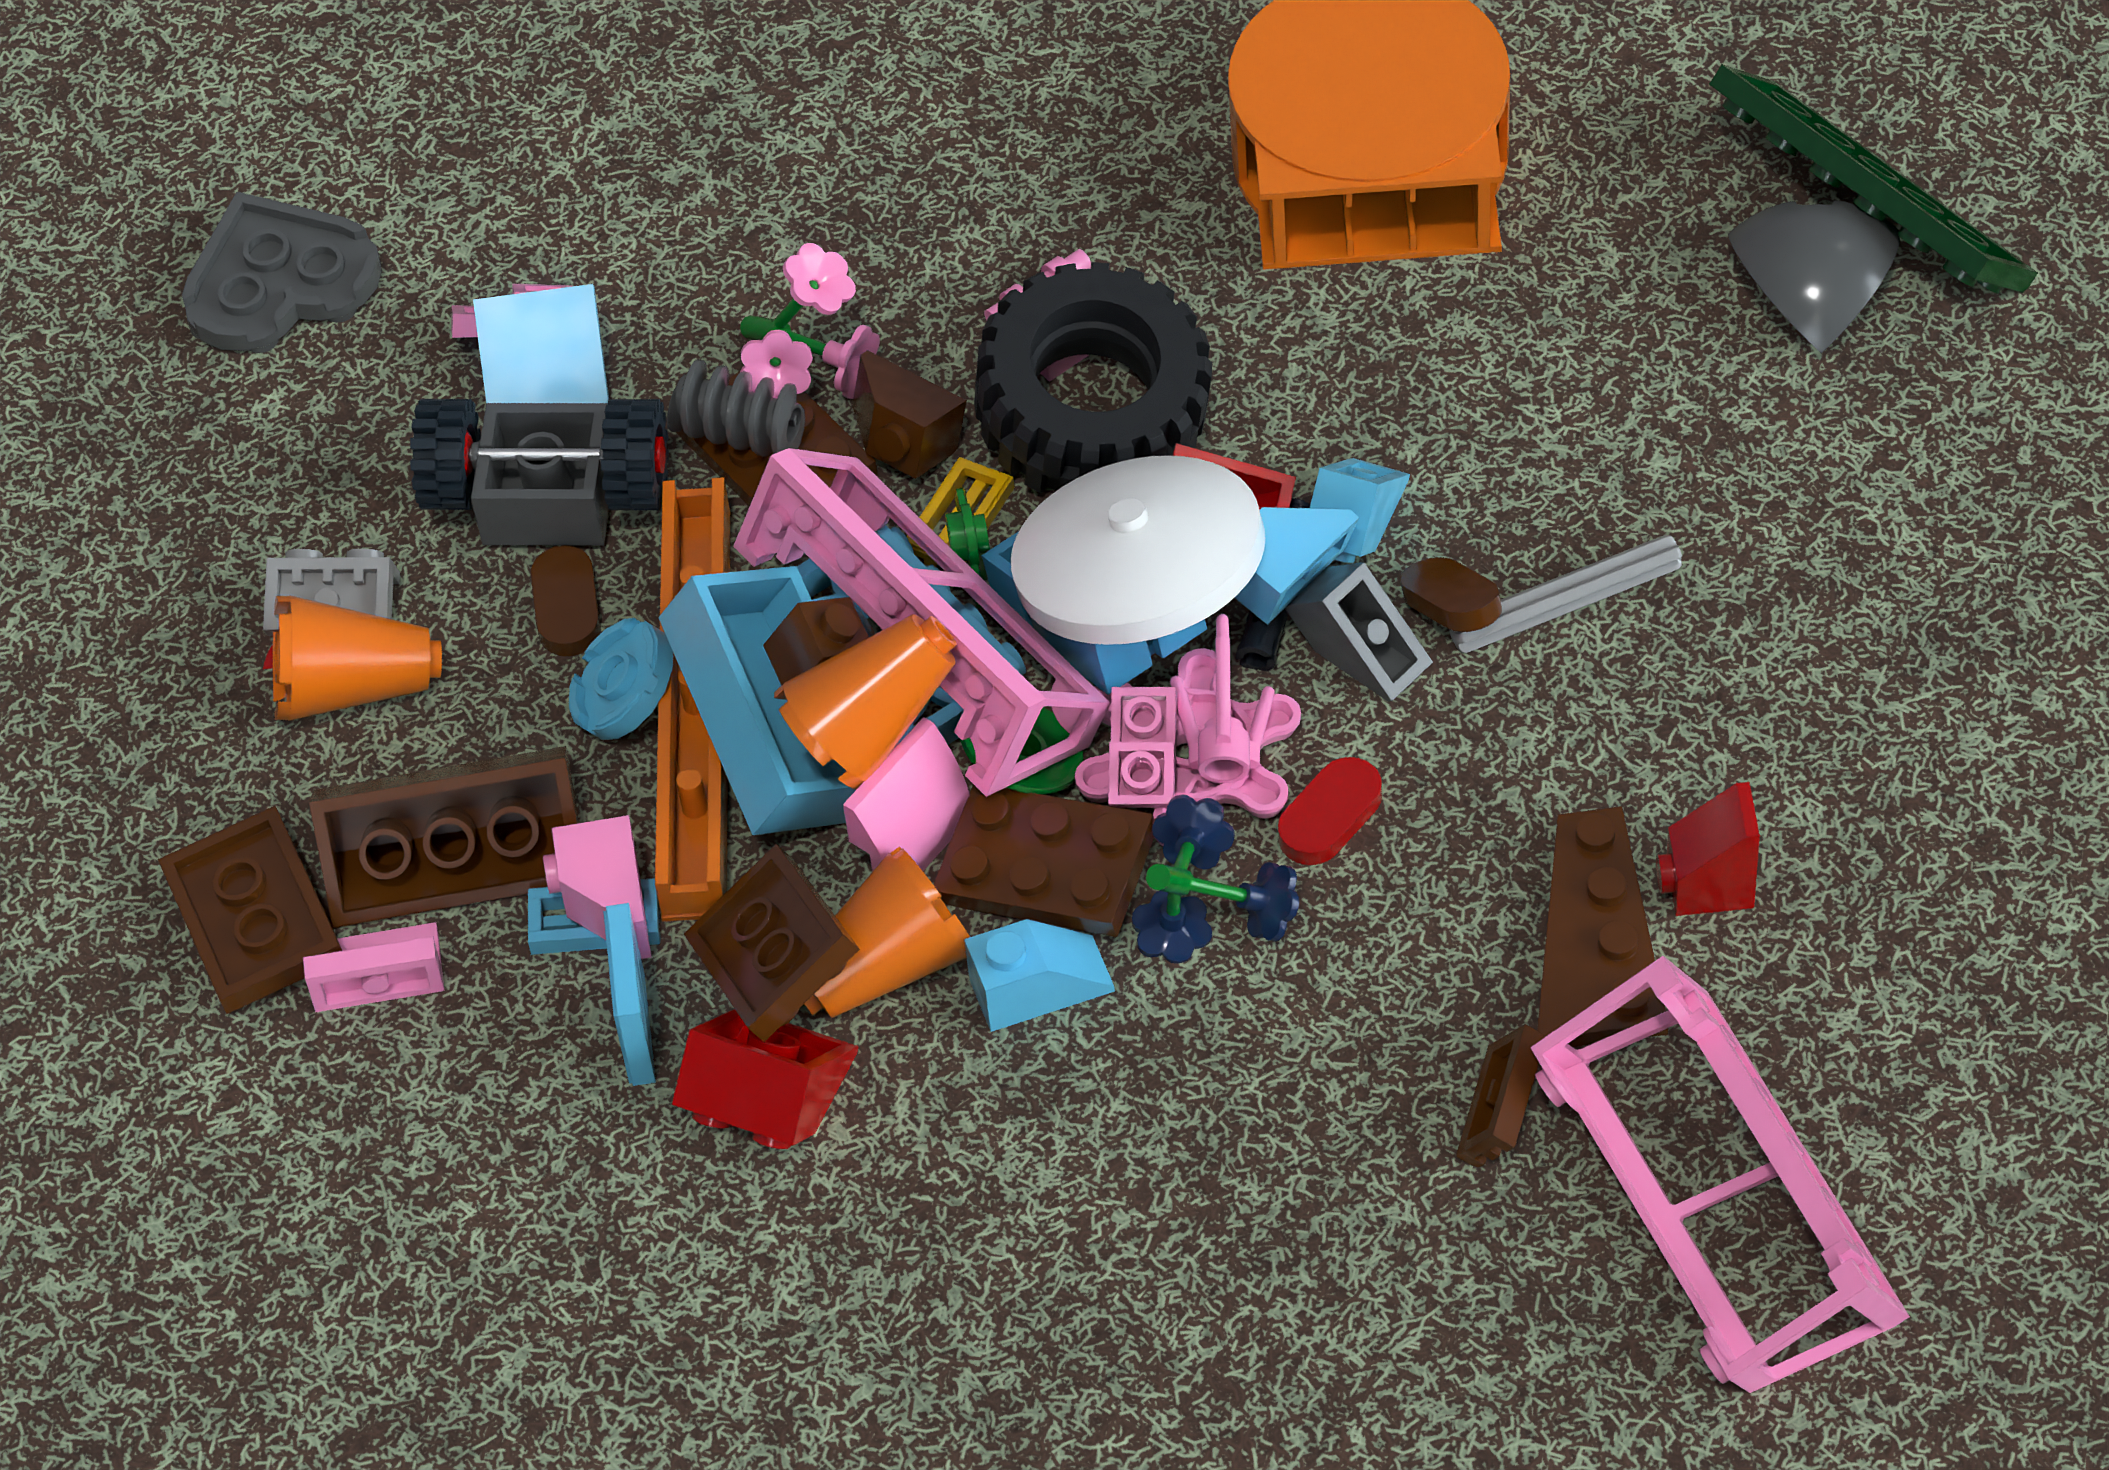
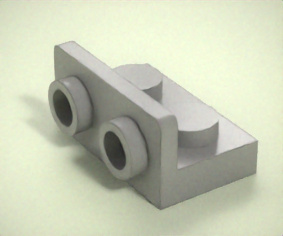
[263,549,400,636]

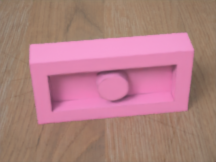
[303,922,445,1012]

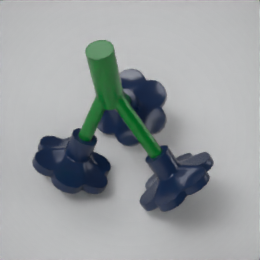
[1132,795,1299,963]

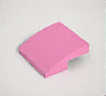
[843,717,970,872]

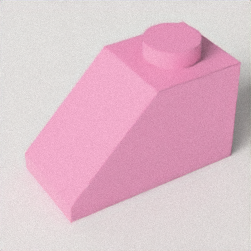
[543,815,652,959]

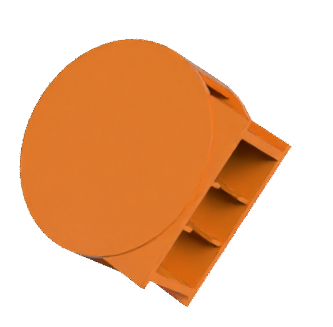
[1228,0,1510,270]

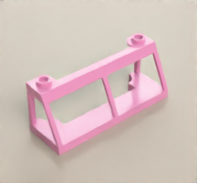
[733,448,1111,797]
[1530,956,1910,1393]

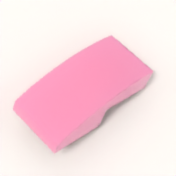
[1108,687,1177,808]

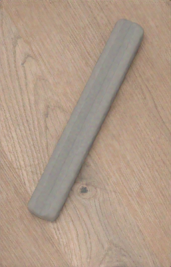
[1449,535,1682,653]

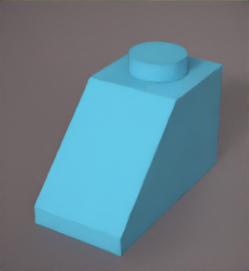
[1310,458,1410,563]
[1234,507,1359,625]
[964,919,1115,1032]

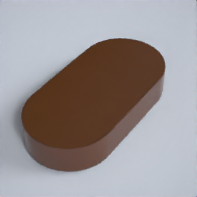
[531,546,601,656]
[1400,557,1502,632]

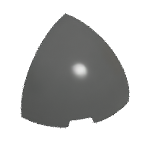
[1728,200,1900,354]

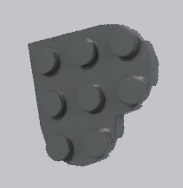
[182,192,382,353]

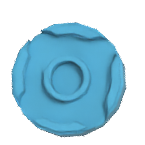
[569,618,673,740]

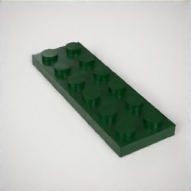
[1709,64,2038,294]

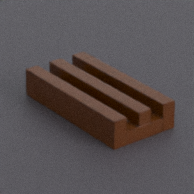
[1456,1024,1546,1167]

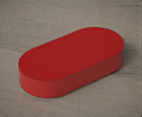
[1278,757,1382,865]

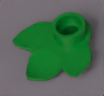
[945,487,990,609]

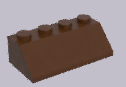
[309,746,579,928]

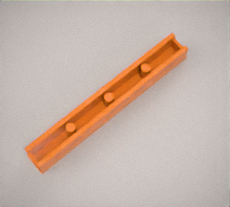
[655,477,730,922]

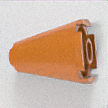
[272,595,442,721]
[774,614,957,790]
[804,846,970,1018]

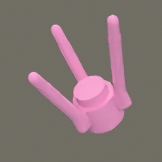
[1170,614,1275,783]

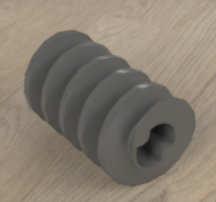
[667,359,805,457]

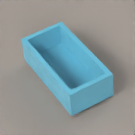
[658,566,856,835]

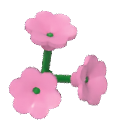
[740,243,880,399]

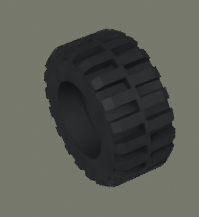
[974,262,1212,493]

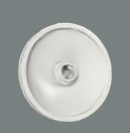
[1011,456,1265,645]

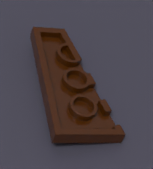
[1537,806,1668,1047]

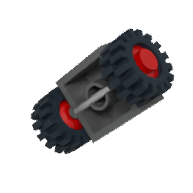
[410,399,669,546]

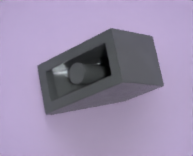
[1285,562,1433,702]

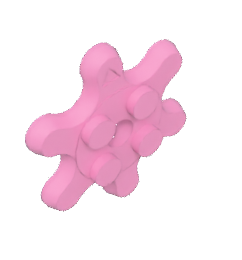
[1075,648,1301,846]

